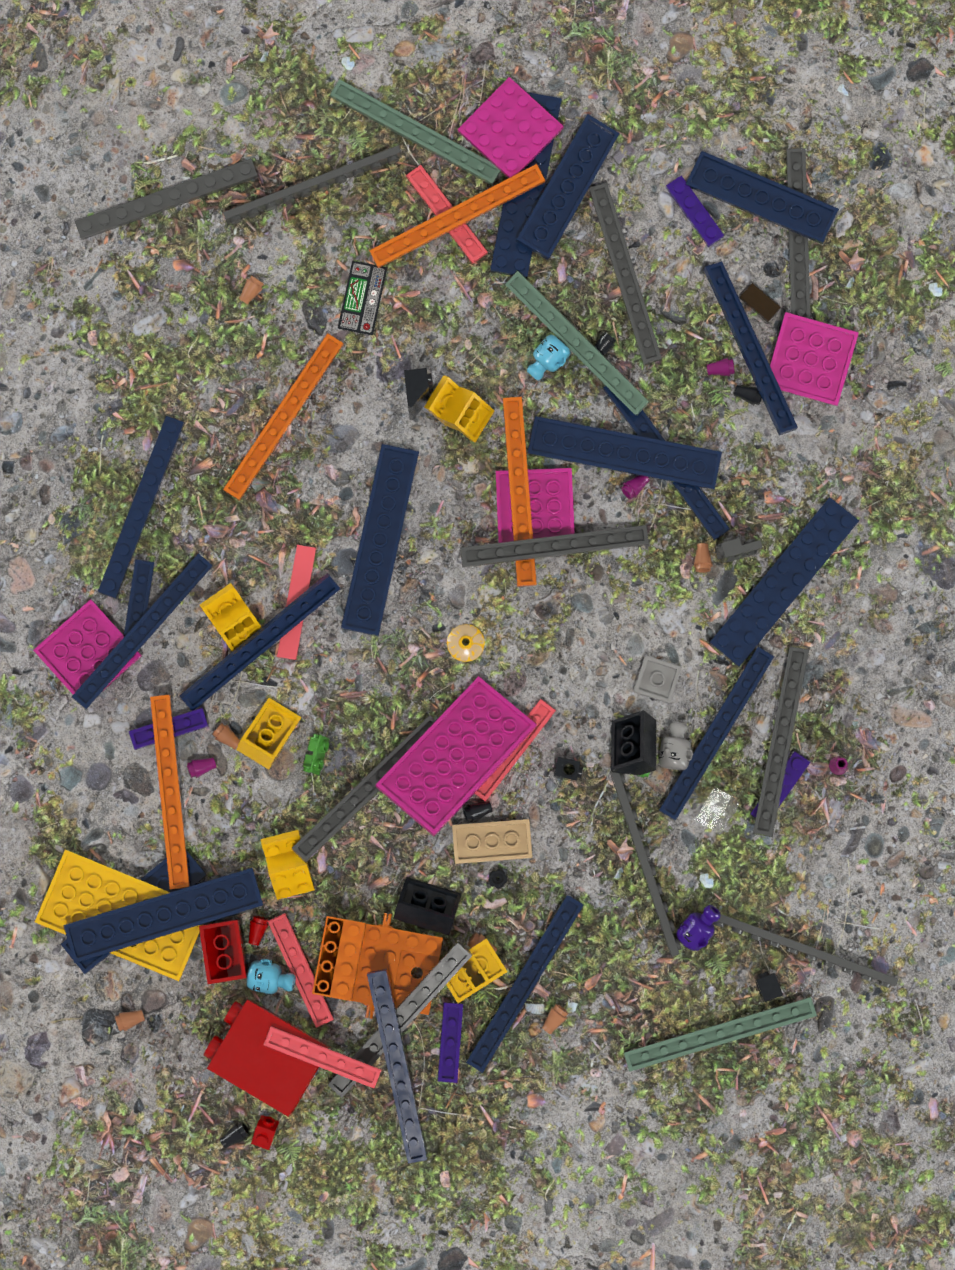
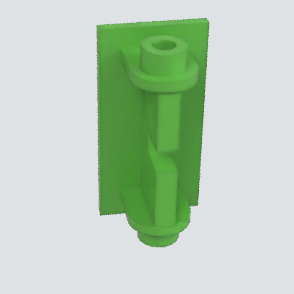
[302,734,329,775]

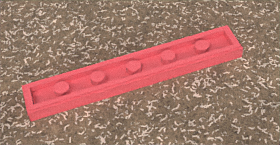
[406,165,488,264]
[277,545,316,660]
[474,699,556,802]
[268,913,334,1028]
[264,1026,381,1088]

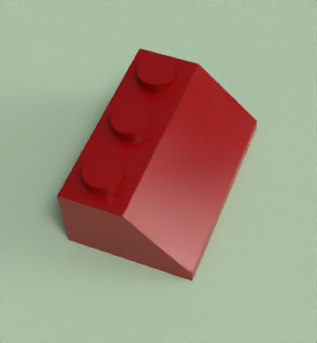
[199,920,248,984]

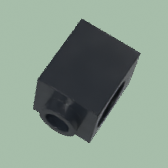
[554,757,583,782]
[755,971,783,1002]

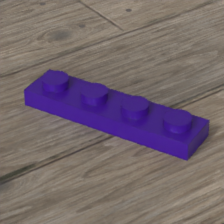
[666,175,724,248]
[129,708,209,750]
[750,751,810,818]
[438,1003,463,1083]

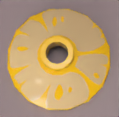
[447,624,485,662]

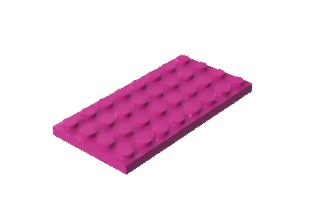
[376,676,537,836]

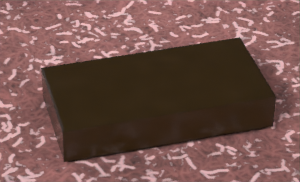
[740,283,781,322]

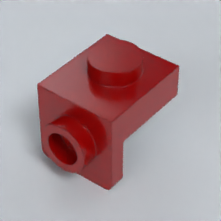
[251,1115,279,1150]

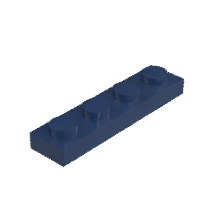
[124,559,154,636]

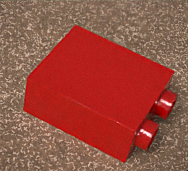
[203,999,331,1117]

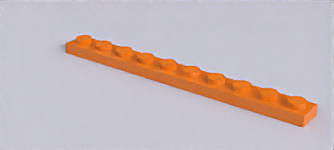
[369,164,545,268]
[223,333,344,501]
[503,397,537,587]
[150,695,190,890]

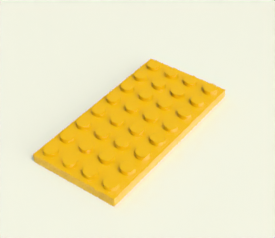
[35,850,203,981]

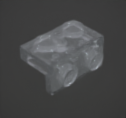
[695,787,739,835]

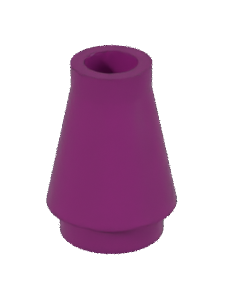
[707,358,735,376]
[621,475,650,499]
[829,756,848,775]
[187,757,217,778]

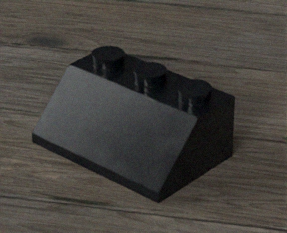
[404,368,433,420]
[611,710,656,775]
[393,877,462,936]

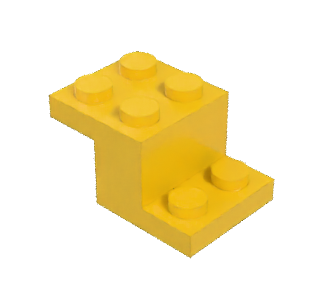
[424,375,495,442]
[200,583,262,652]
[260,830,315,900]
[446,938,507,1003]

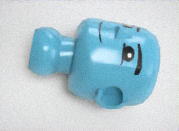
[527,335,570,381]
[247,959,296,995]

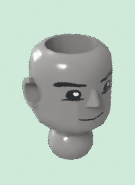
[659,722,693,770]

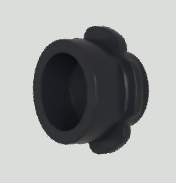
[488,869,507,888]

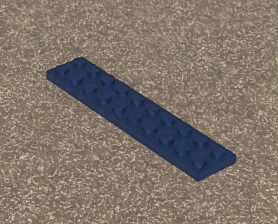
[490,92,562,278]
[528,416,722,490]
[341,444,419,637]
[709,497,859,667]
[63,868,264,963]

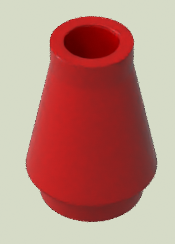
[248,915,269,946]

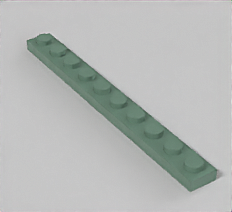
[330,79,501,186]
[505,271,650,415]
[624,997,817,1072]

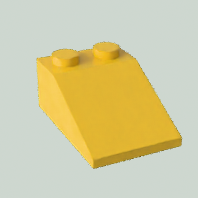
[236,698,302,770]

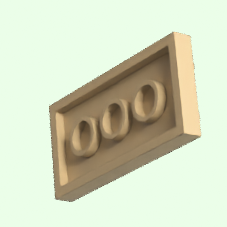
[452,819,532,864]

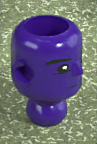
[677,905,721,951]

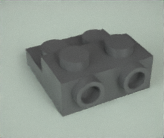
[715,537,763,564]

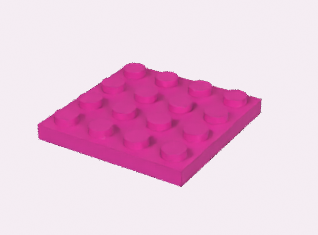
[458,77,564,178]
[770,312,859,406]
[496,468,575,543]
[33,599,142,694]

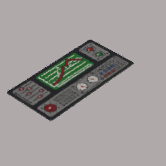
[338,261,387,335]

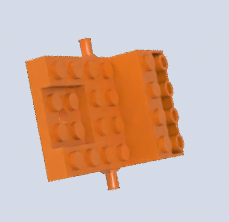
[312,913,443,1019]

